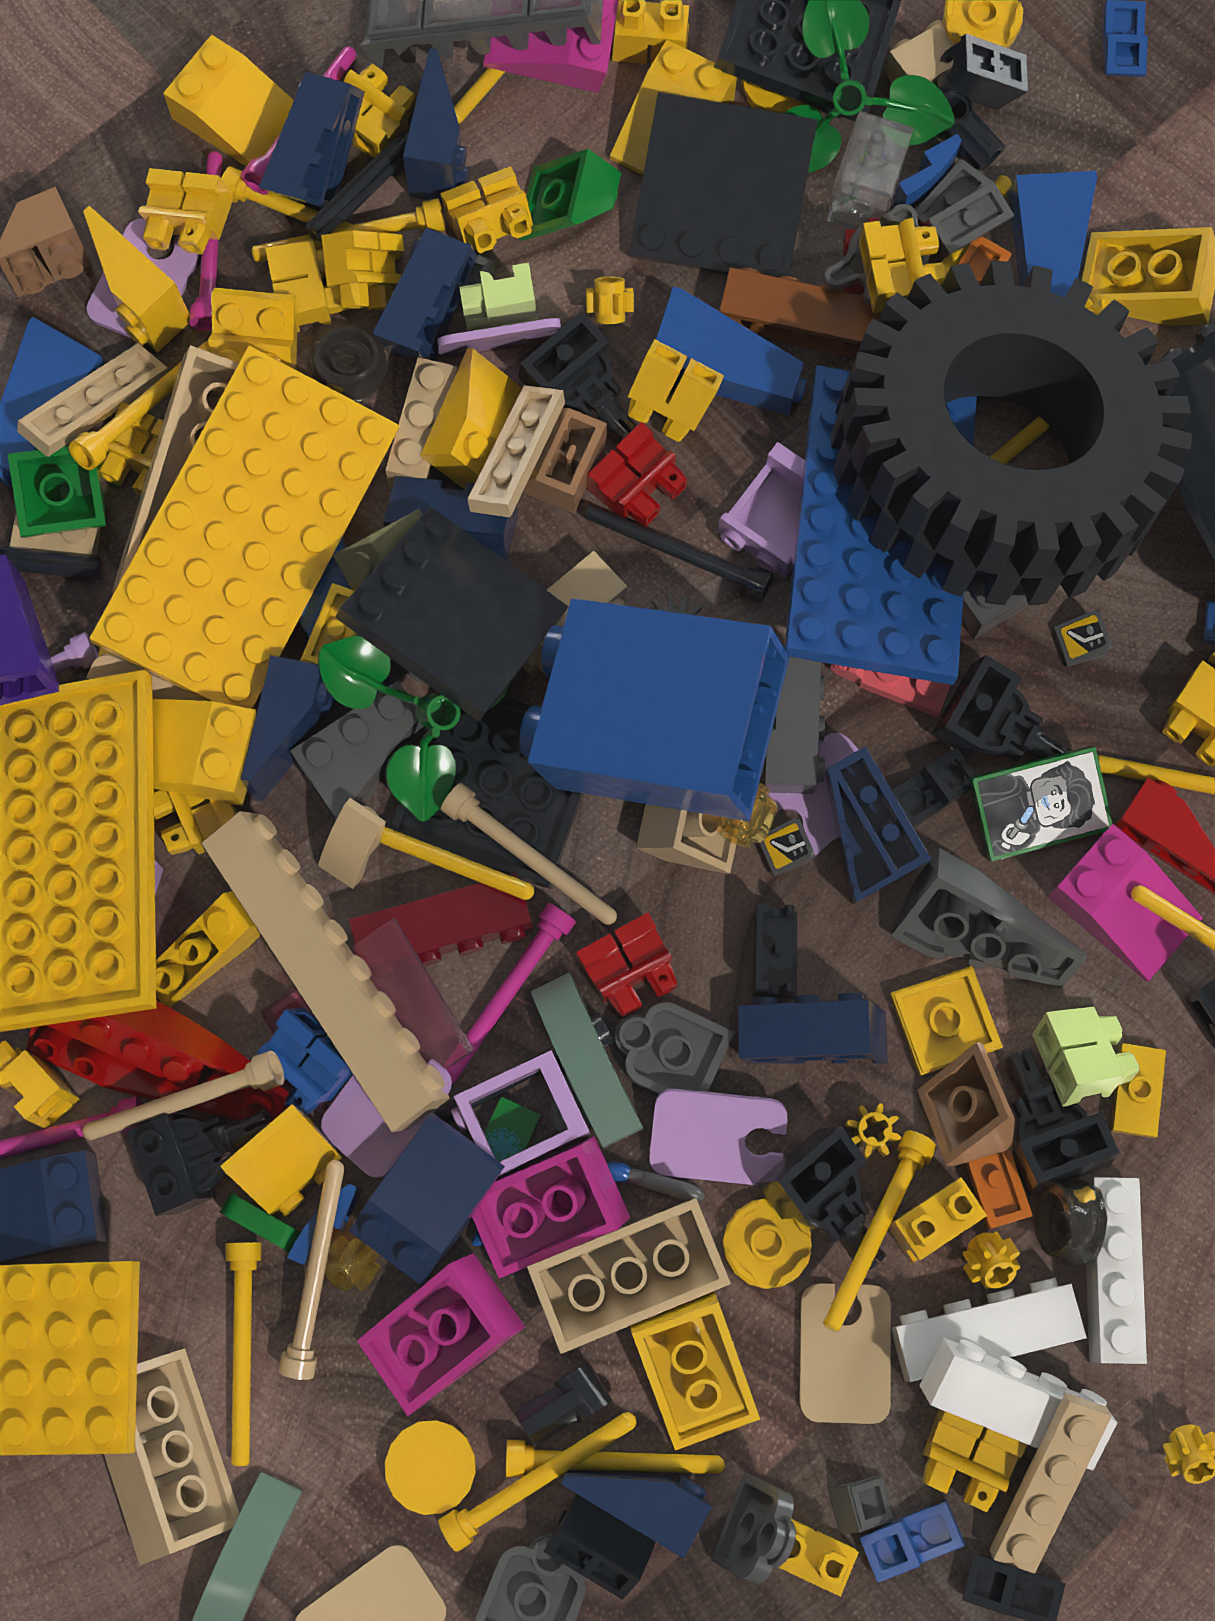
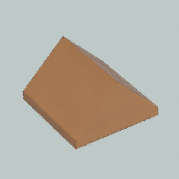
[917,1042,1015,1166]

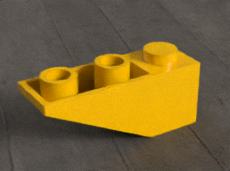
[156,891,261,1008]

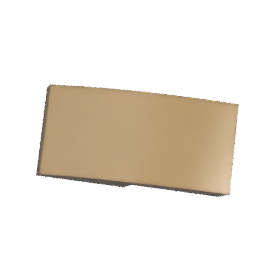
[318,798,386,889]

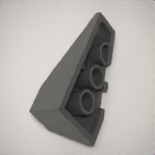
[891,848,1087,988]

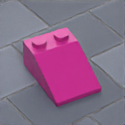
[483,0,618,93]
[1047,824,1203,982]
[472,1136,630,1278]
[357,1253,525,1416]

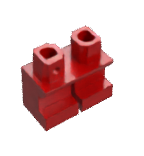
[587,422,687,527]
[576,912,678,1018]

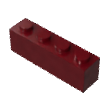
[349,872,533,979]

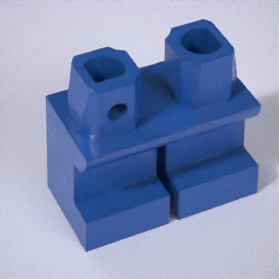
[257,1007,353,1115]

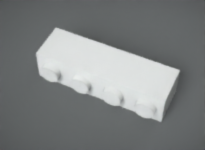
[1083,1177,1147,1364]
[891,1278,1087,1382]
[919,1337,1118,1471]

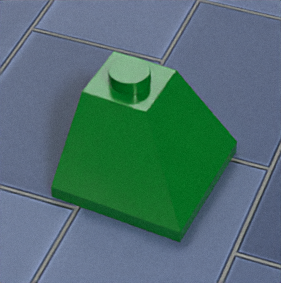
[518,149,621,241]
[8,446,106,538]

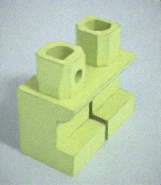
[459,262,538,332]
[1032,1007,1139,1107]

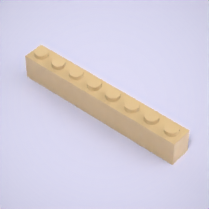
[201,811,450,1132]

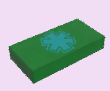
[484,1097,542,1179]

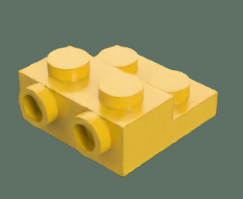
[208,288,297,370]

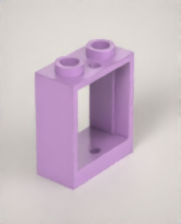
[451,1050,590,1179]

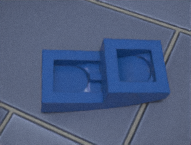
[1103,0,1148,77]
[893,134,962,208]
[287,1184,362,1266]
[859,1499,965,1583]

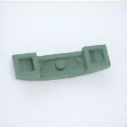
[531,972,644,1148]
[192,1472,303,1621]

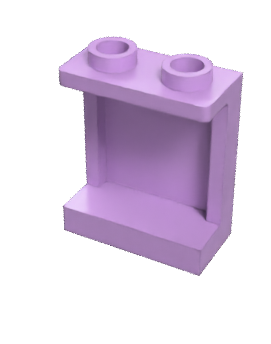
[718,442,805,578]

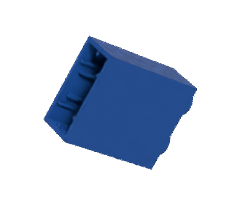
[520,598,790,822]

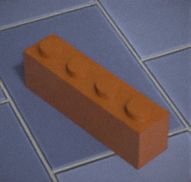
[719,267,882,359]

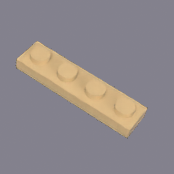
[17,343,168,457]
[467,385,565,517]
[989,1392,1112,1574]

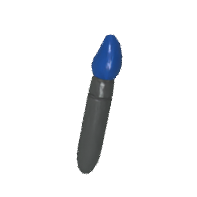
[606,1162,705,1201]

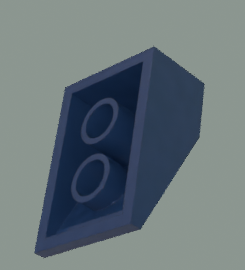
[403,48,470,203]
[241,656,336,802]
[349,1113,505,1285]
[0,1150,108,1264]
[561,1470,712,1559]

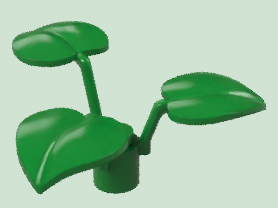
[784,0,955,173]
[318,636,509,822]

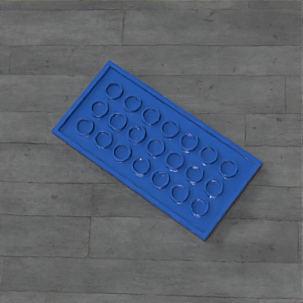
[784,365,977,685]

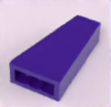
[0,554,59,705]

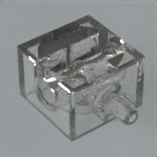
[827,111,914,229]

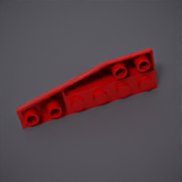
[25,1000,289,1126]

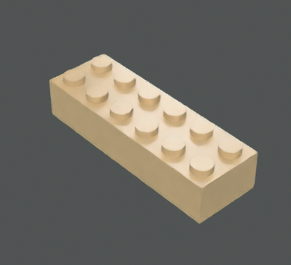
[112,345,239,593]

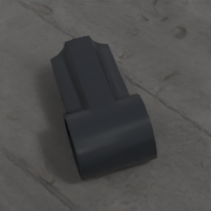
[936,90,1005,171]
[515,1361,613,1447]

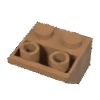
[0,187,92,297]
[522,408,607,513]

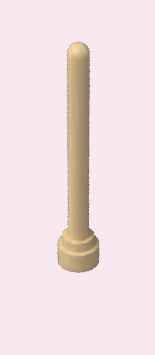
[440,783,617,925]
[82,1051,284,1140]
[278,1160,344,1380]

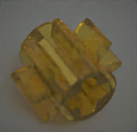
[325,1234,381,1292]

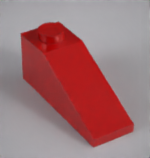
[1114,778,1215,895]

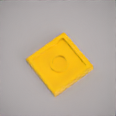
[889,966,1003,1077]

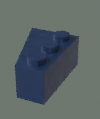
[259,72,365,208]
[372,228,477,363]
[383,476,518,561]
[825,746,932,904]
[738,993,888,1064]

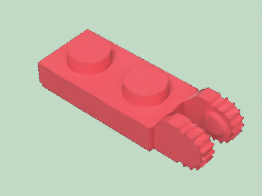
[830,664,951,717]

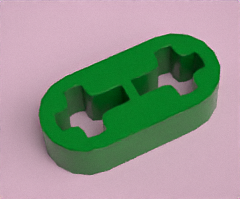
[219,1192,301,1252]

